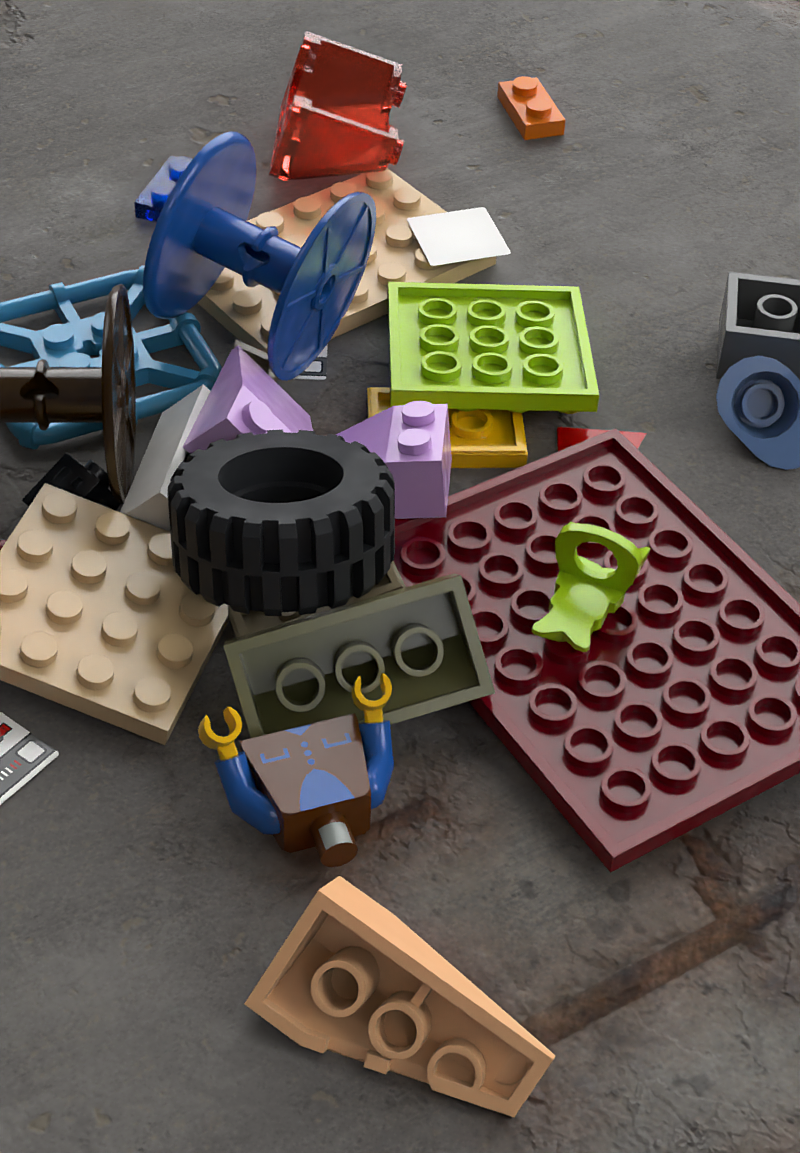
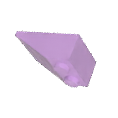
[183,345,313,454]
[336,401,452,519]

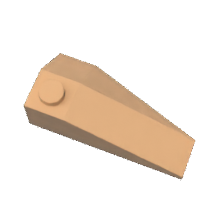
[244,876,556,1117]

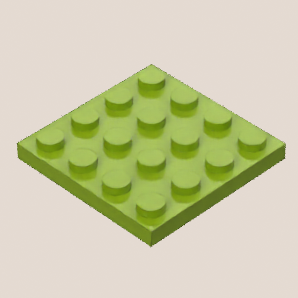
[388,282,599,414]

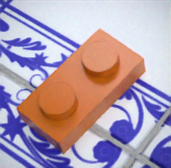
[497,76,566,140]

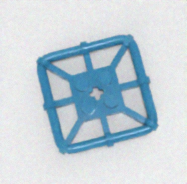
[0,265,222,449]

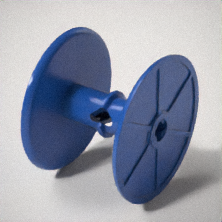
[143,131,376,381]

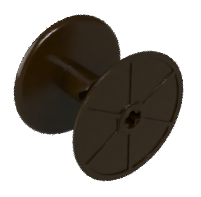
[0,284,136,504]

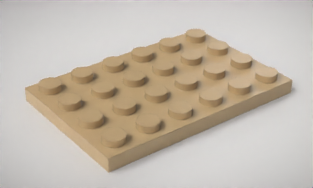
[198,165,496,353]

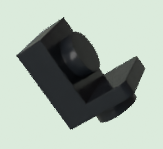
[22,452,120,510]

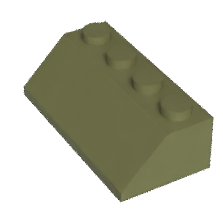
[223,573,495,738]

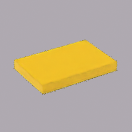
[367,387,528,468]

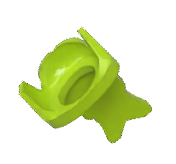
[532,522,651,652]

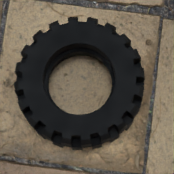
[168,429,395,616]

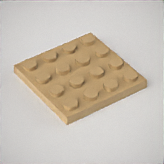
[0,483,229,745]

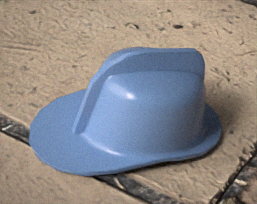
[716,356,800,470]

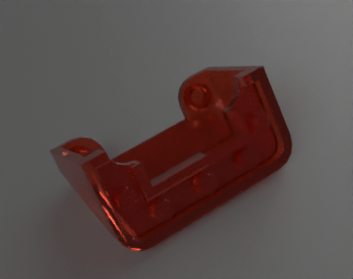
[268,31,407,181]

